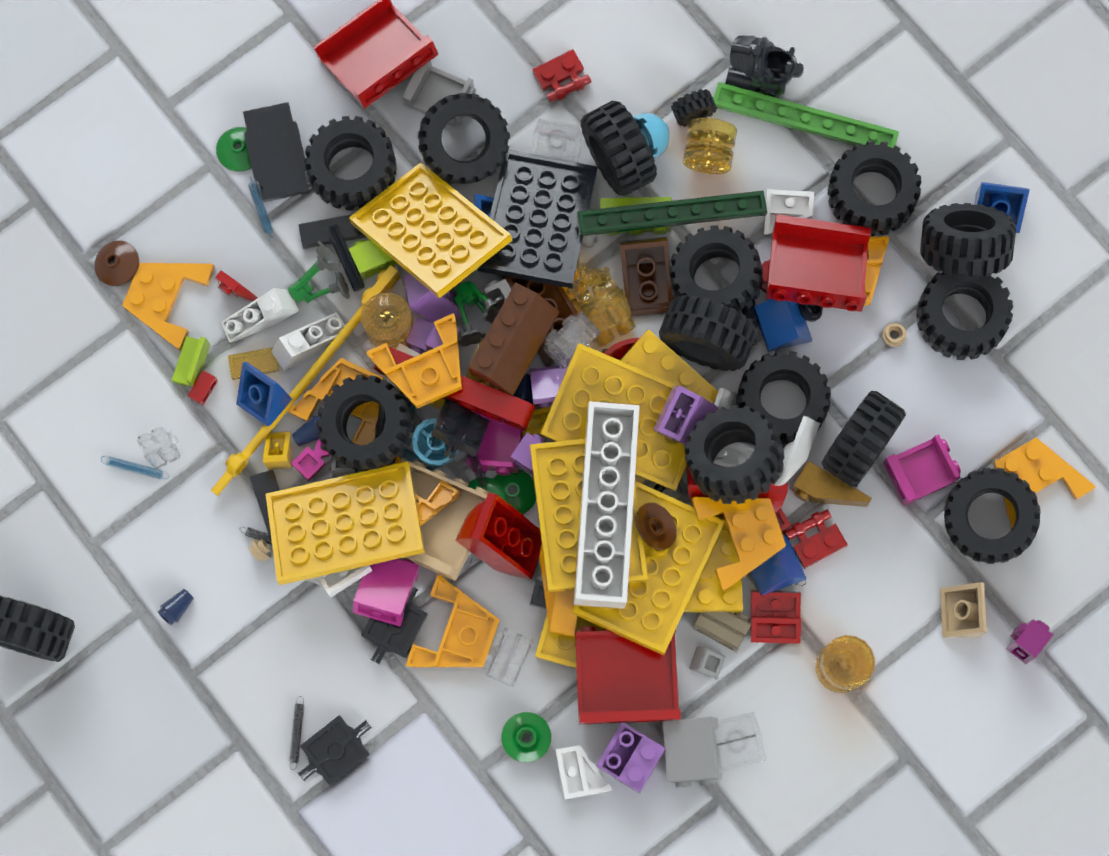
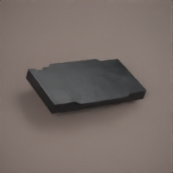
[243,102,309,203]

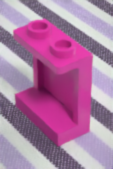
[466,411,523,476]
[883,434,961,506]
[353,559,419,626]

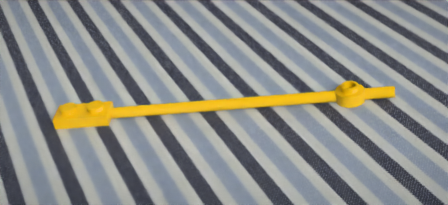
[210,265,400,496]

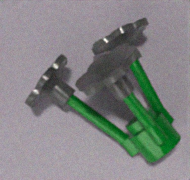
[288,240,350,303]
[454,281,506,347]

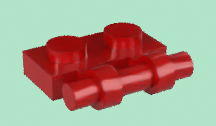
[532,49,592,103]
[784,509,848,569]

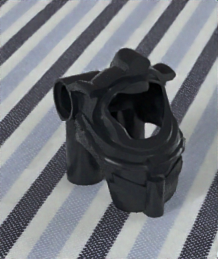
[725,35,804,98]

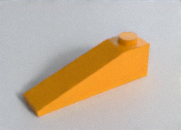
[539,545,578,637]

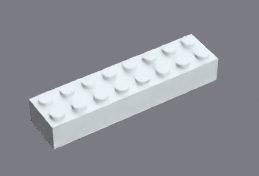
[574,401,639,609]

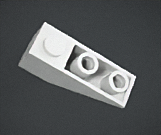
[221,288,299,343]
[271,312,345,371]

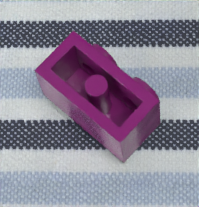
[1006,619,1054,664]

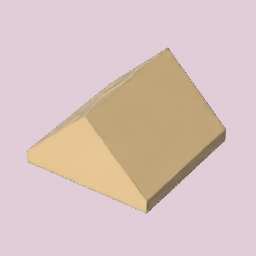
[940,582,987,638]

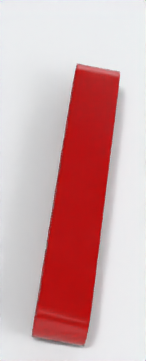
[373,347,536,431]

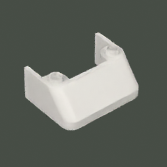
[714,387,820,486]

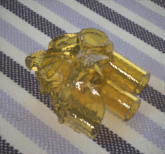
[567,263,636,347]

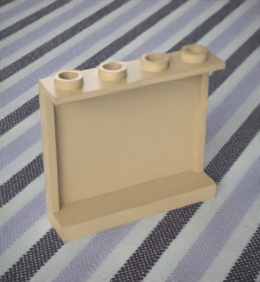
[403,460,489,581]

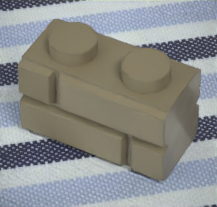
[693,612,751,652]

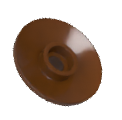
[94,241,139,286]
[636,502,677,550]

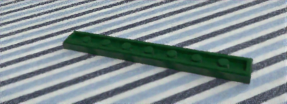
[576,190,768,237]

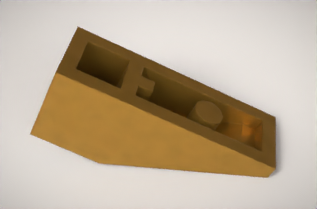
[792,461,872,507]

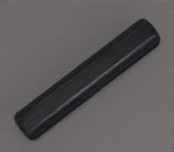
[326,224,365,292]

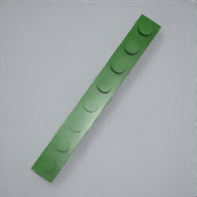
[713,82,899,148]

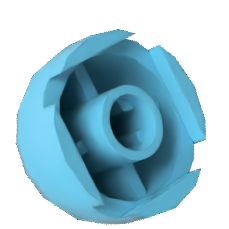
[633,113,670,159]
[412,418,459,467]

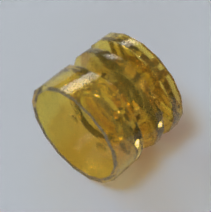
[683,118,737,174]
[361,292,414,349]
[815,635,875,693]

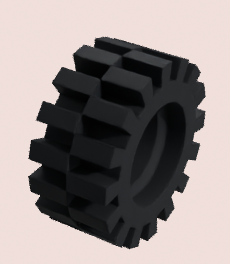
[671,89,717,127]

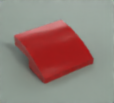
[750,591,801,644]

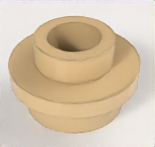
[882,323,907,347]
[249,539,271,562]

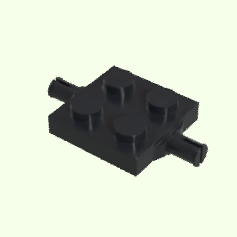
[431,399,489,459]
[361,587,428,665]
[298,715,372,786]

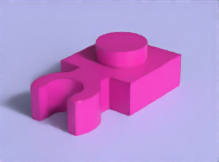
[291,439,331,482]

